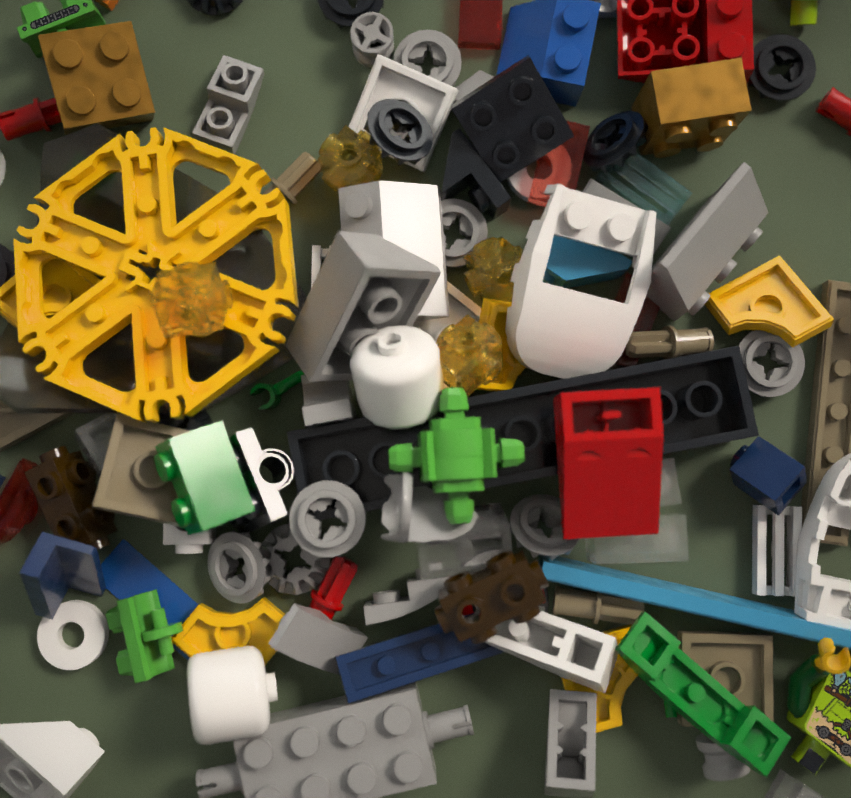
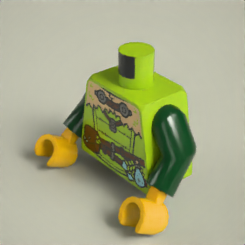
[786,638,851,775]

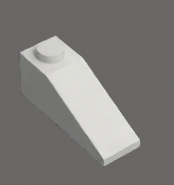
[474,607,619,693]

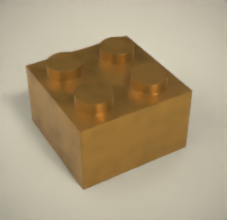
[38,21,155,136]
[631,58,752,158]

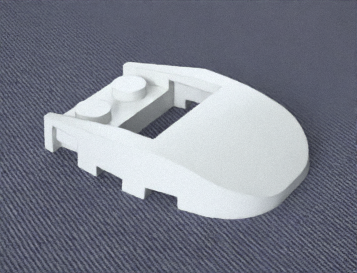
[505,184,656,379]
[794,453,851,629]

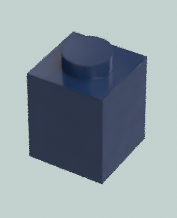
[729,436,807,516]

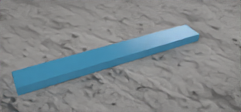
[538,555,851,650]

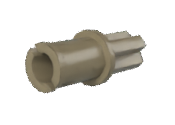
[262,152,322,205]
[625,325,714,360]
[552,586,645,625]

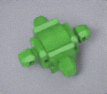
[388,387,525,524]

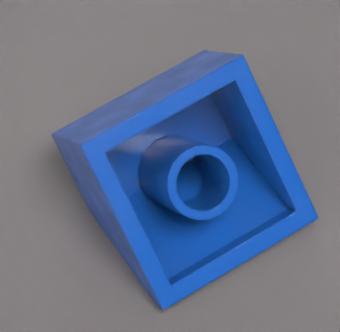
[497,0,601,107]

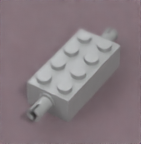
[196,682,474,798]

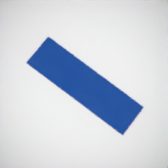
[101,539,199,661]

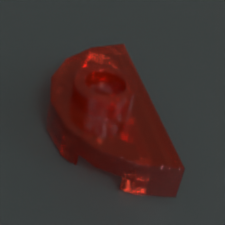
[0,458,38,545]

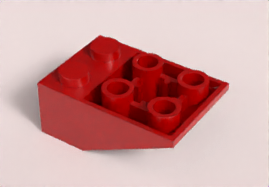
[617,0,754,84]
[553,387,664,539]

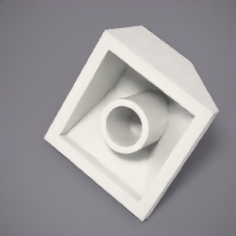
[0,721,105,798]

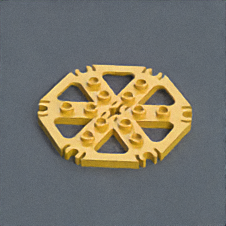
[14,127,299,423]

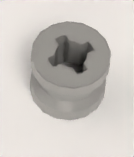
[350,12,394,68]
[695,733,750,781]

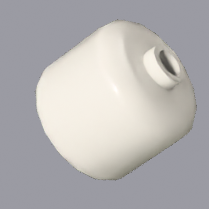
[350,325,445,429]
[187,646,278,745]

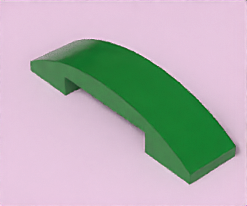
[616,612,791,777]

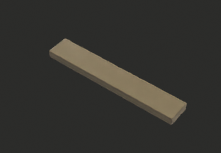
[801,280,851,546]

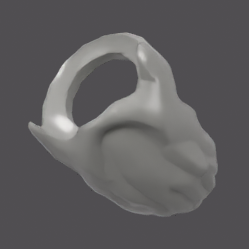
[381,472,478,543]

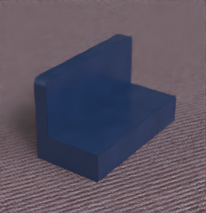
[20,532,106,620]

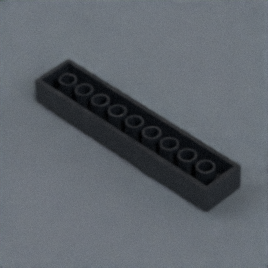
[287,346,759,520]

